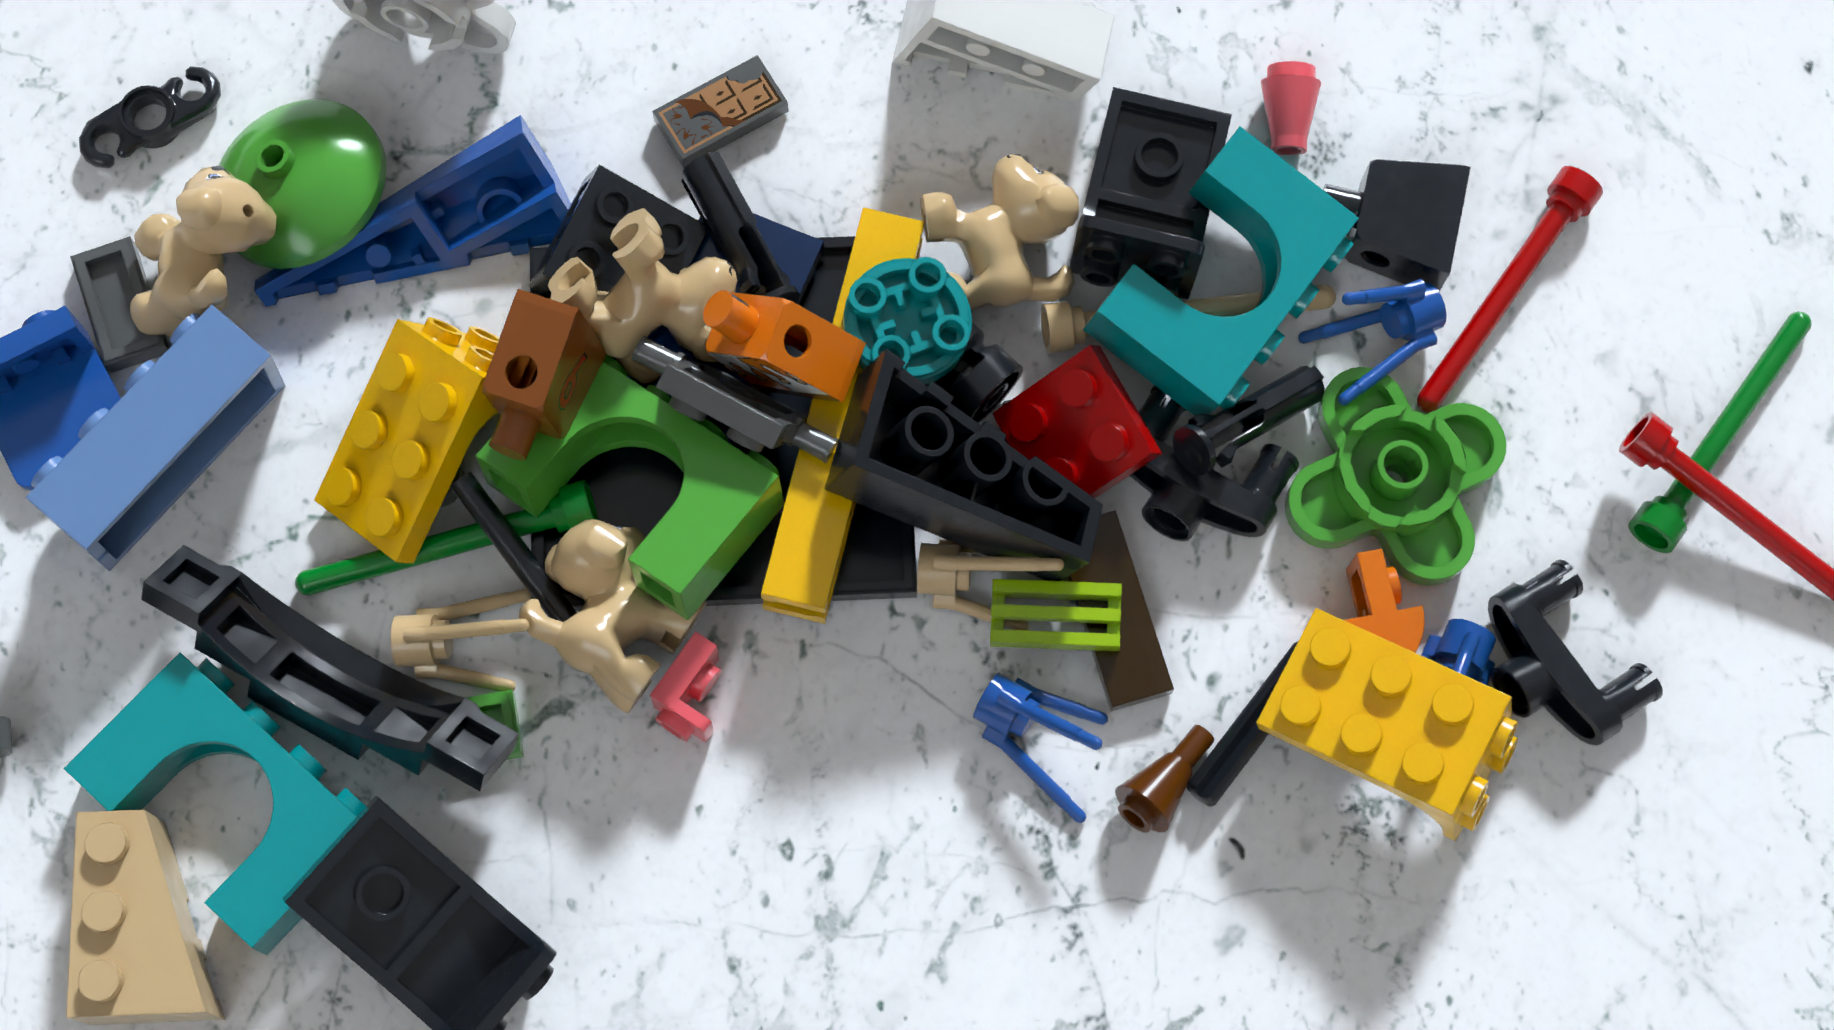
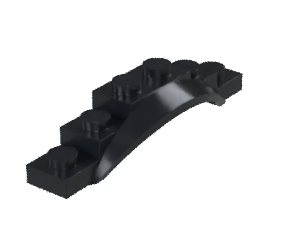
[141,545,519,791]

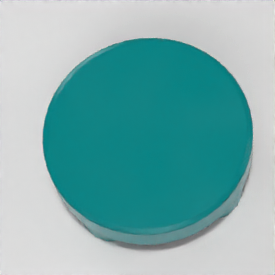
[842,257,972,384]

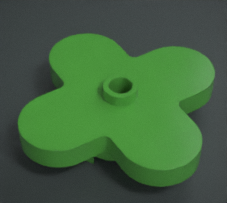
[1285,367,1506,586]

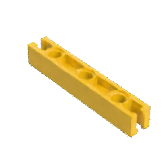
[761,207,924,624]

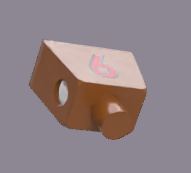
[482,289,606,461]

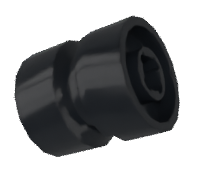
[925,322,1023,423]

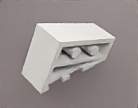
[892,0,1115,101]

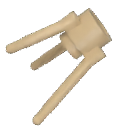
[917,539,1064,630]
[391,589,531,691]

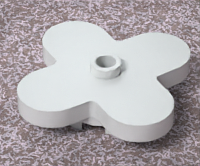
[333,0,516,54]

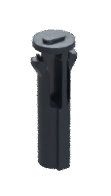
[681,152,800,303]
[1173,365,1325,476]

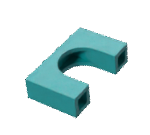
[1083,126,1359,416]
[63,652,366,956]

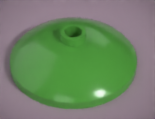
[218,99,386,269]

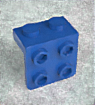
[0,306,121,491]

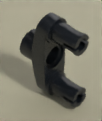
[1129,385,1299,541]
[1488,559,1663,746]

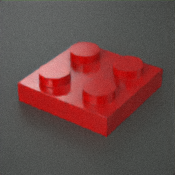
[992,345,1162,498]

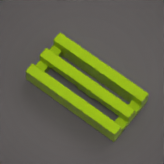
[990,579,1122,651]

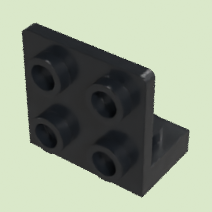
[528,164,707,335]

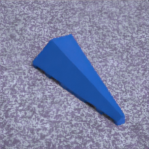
[254,115,571,307]

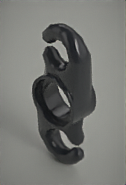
[79,66,221,168]

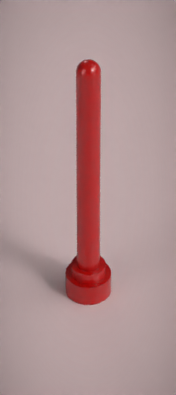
[1416,166,1603,413]
[1619,412,1834,601]

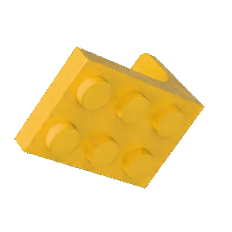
[314,317,499,564]
[1256,608,1518,841]

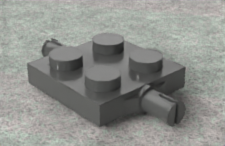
[632,336,839,464]

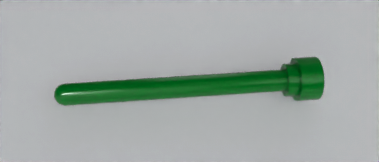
[1628,311,1812,553]
[295,479,599,596]

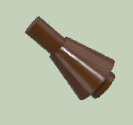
[1115,725,1214,833]

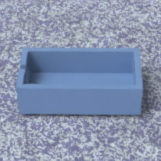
[25,305,285,571]

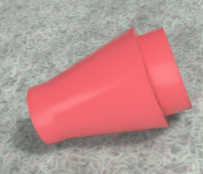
[1260,61,1321,155]

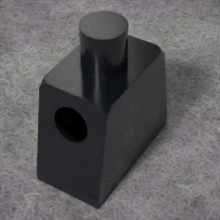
[1323,159,1471,292]

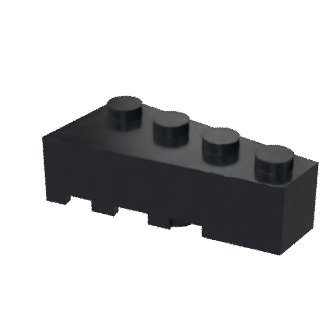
[824,349,1103,581]

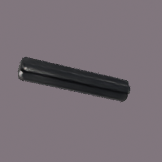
[1187,641,1298,807]

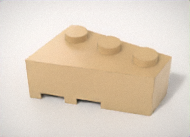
[66,810,225,1025]

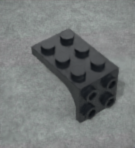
[1069,87,1232,300]
[283,796,557,1030]

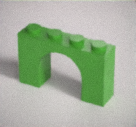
[476,354,784,621]

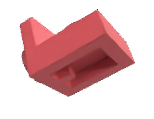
[650,631,721,742]

